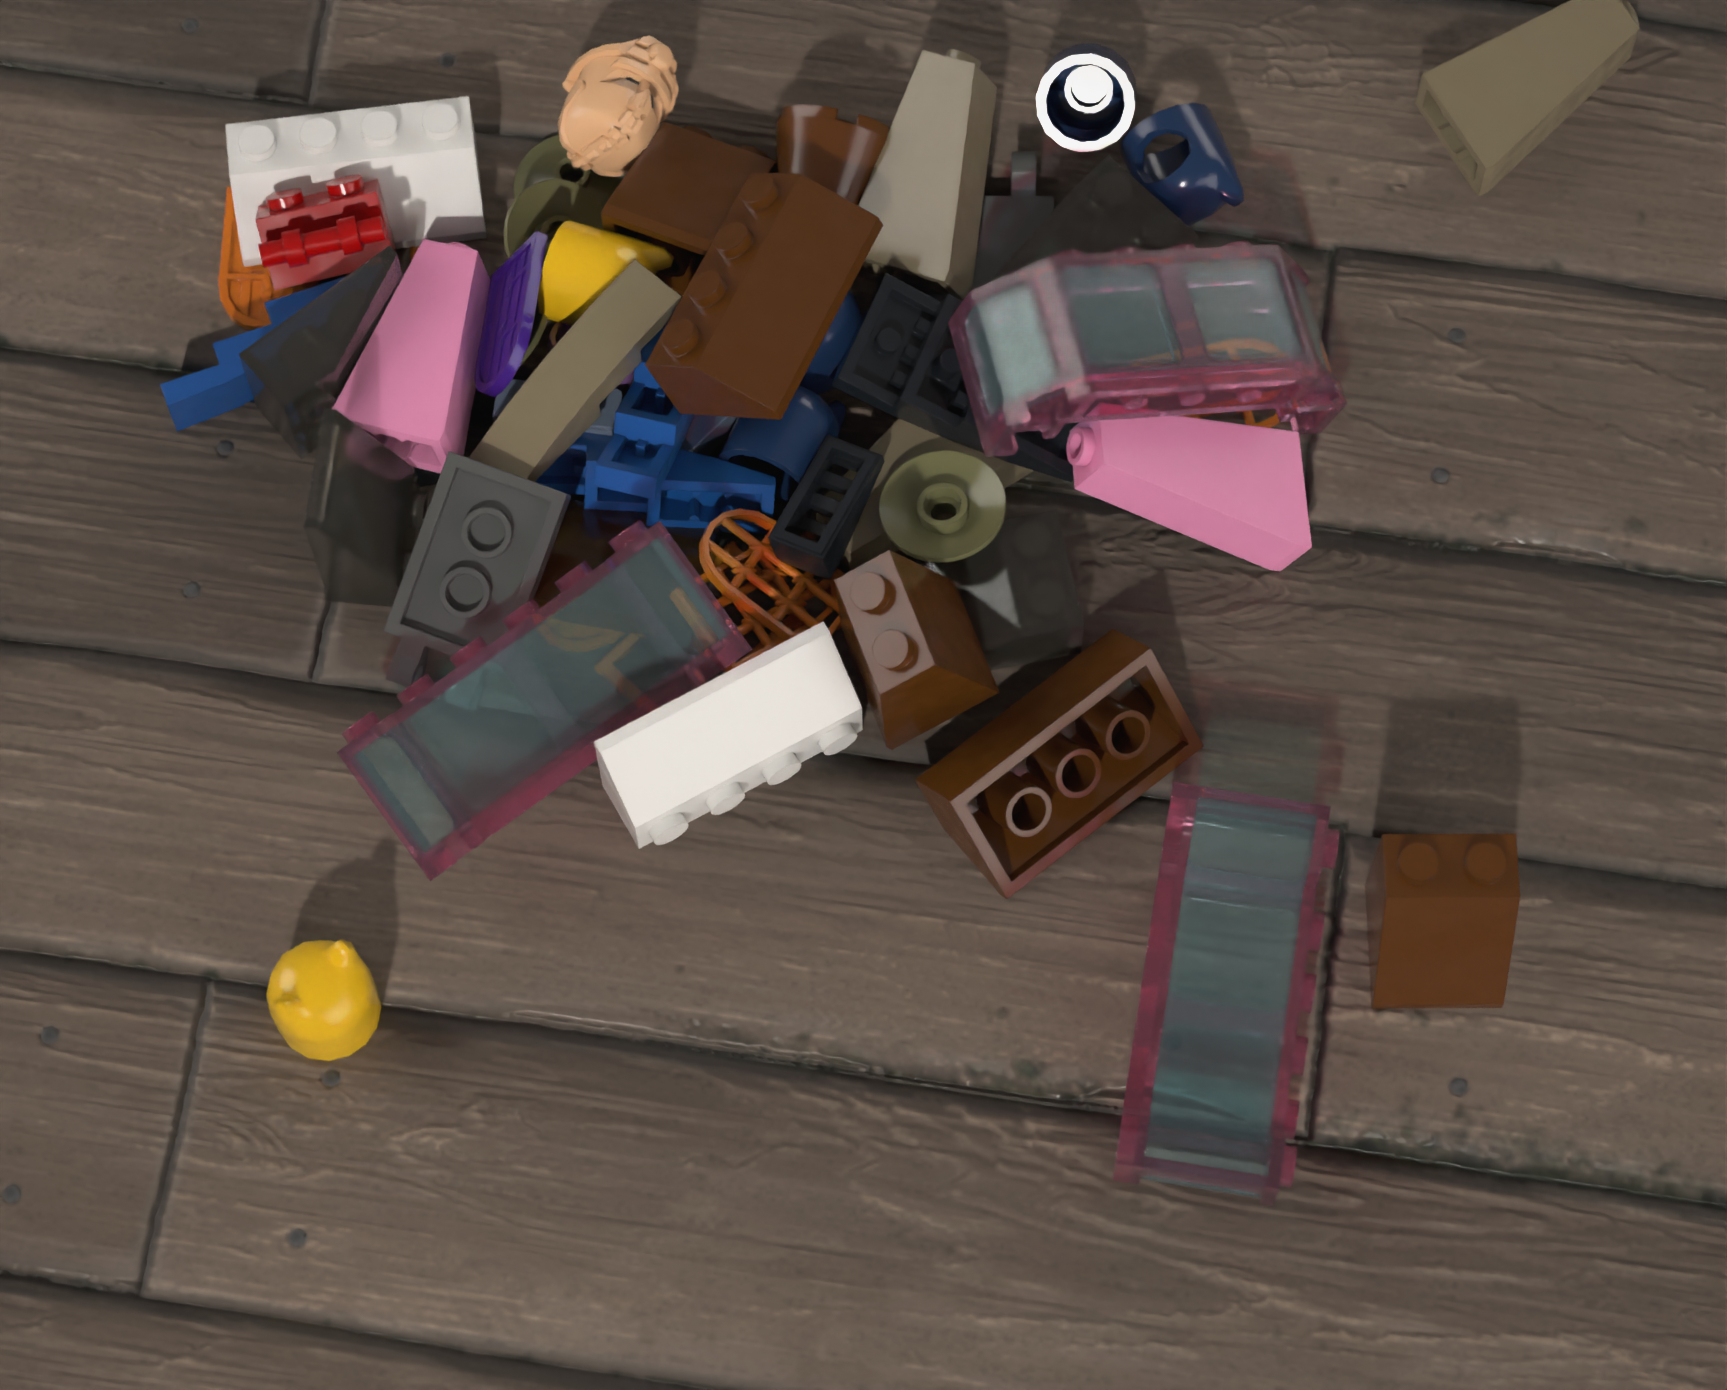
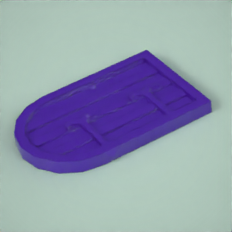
[475,231,548,397]

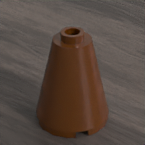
[776,104,890,205]

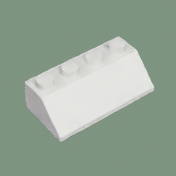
[225,96,487,267]
[594,621,863,849]

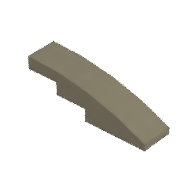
[469,259,681,482]

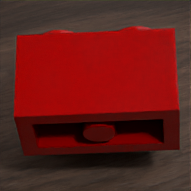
[255,175,396,290]

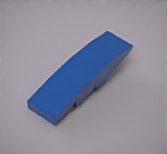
[160,265,392,431]
[594,324,695,500]
[535,432,776,534]

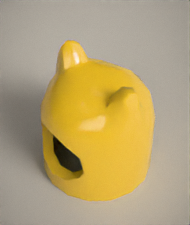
[538,221,674,326]
[266,939,381,1061]

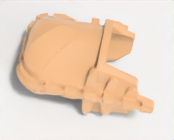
[558,35,679,177]

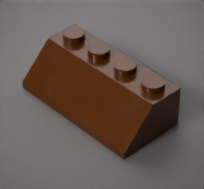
[645,173,883,420]
[915,629,1204,899]

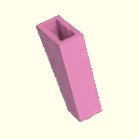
[329,239,491,474]
[1066,405,1312,571]

